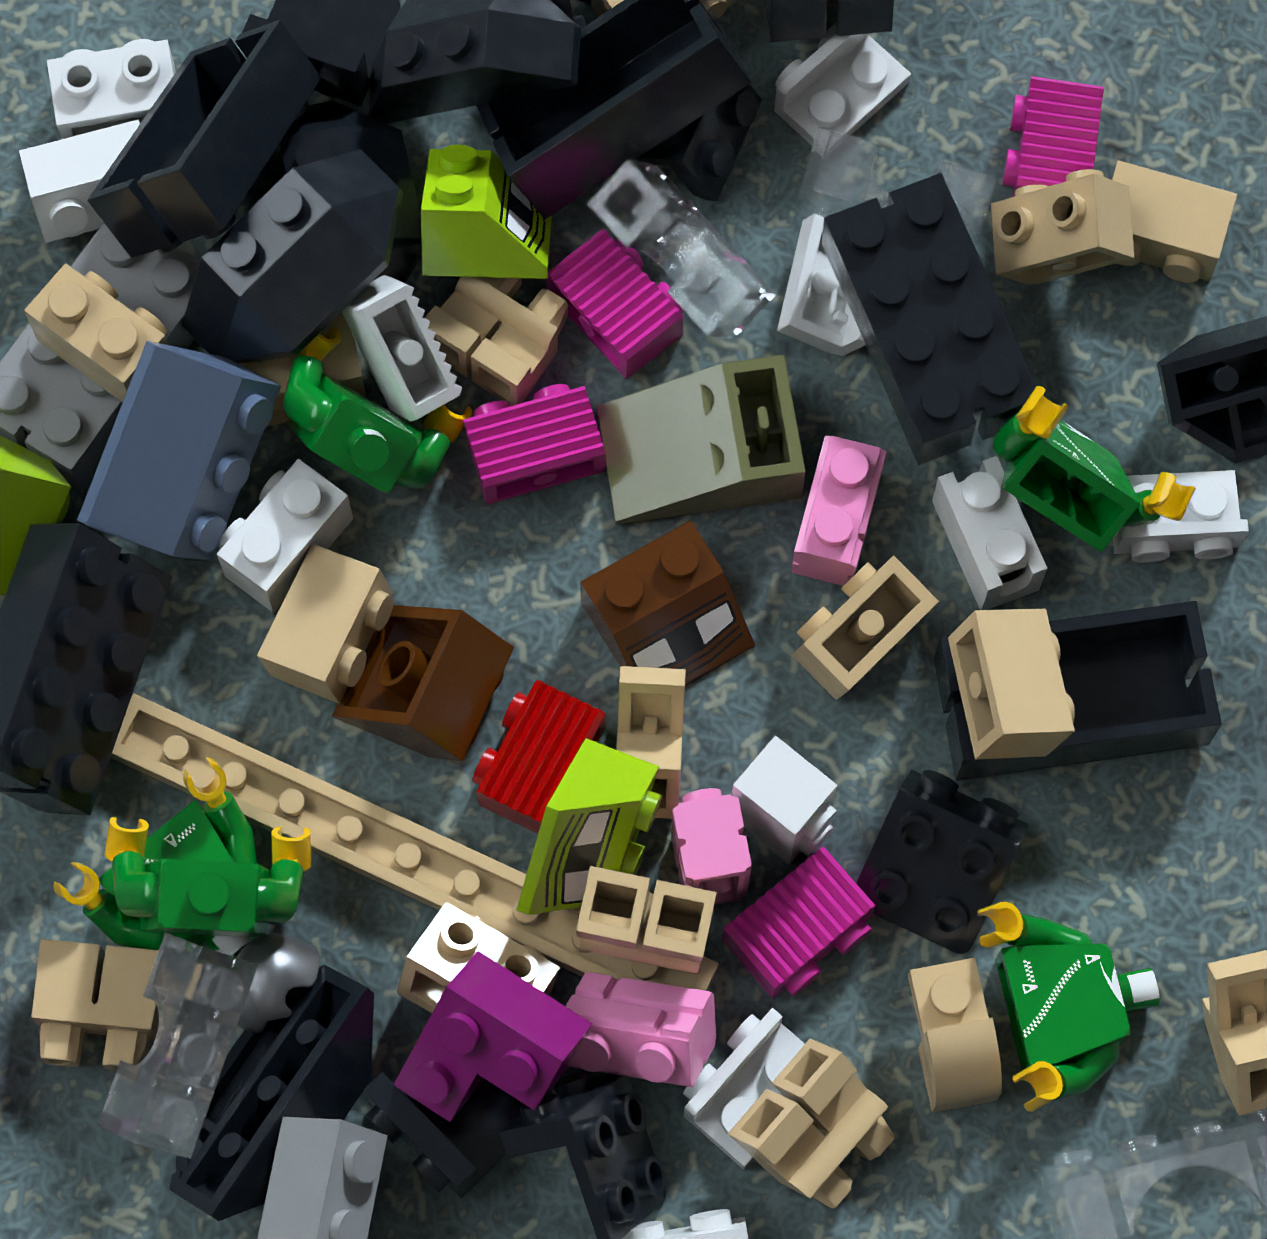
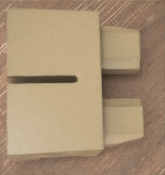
[424,277,568,406]
[576,866,717,974]
[31,939,174,1074]
[728,1038,895,1208]

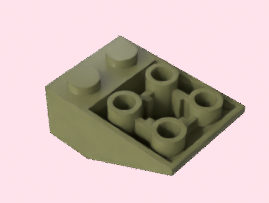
[597,355,805,525]

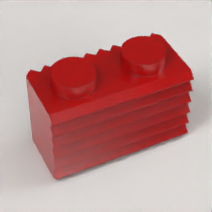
[472,680,606,834]

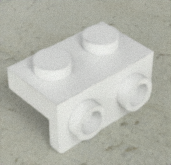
[777,213,866,356]

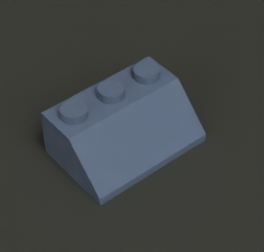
[77,341,281,561]

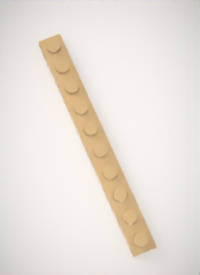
[110,693,719,991]

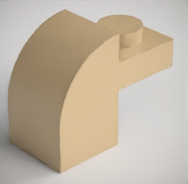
[616,666,686,819]
[1202,950,1267,1116]
[908,958,1002,1113]

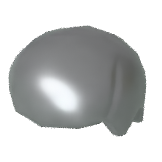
[226,933,321,1033]

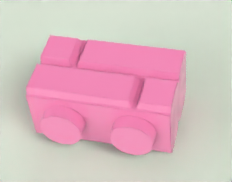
[791,435,887,586]
[671,788,752,905]
[566,972,716,1087]

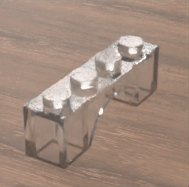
[1039,1108,1267,1239]

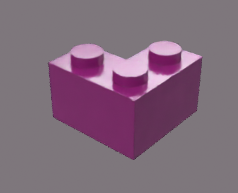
[394,951,592,1122]

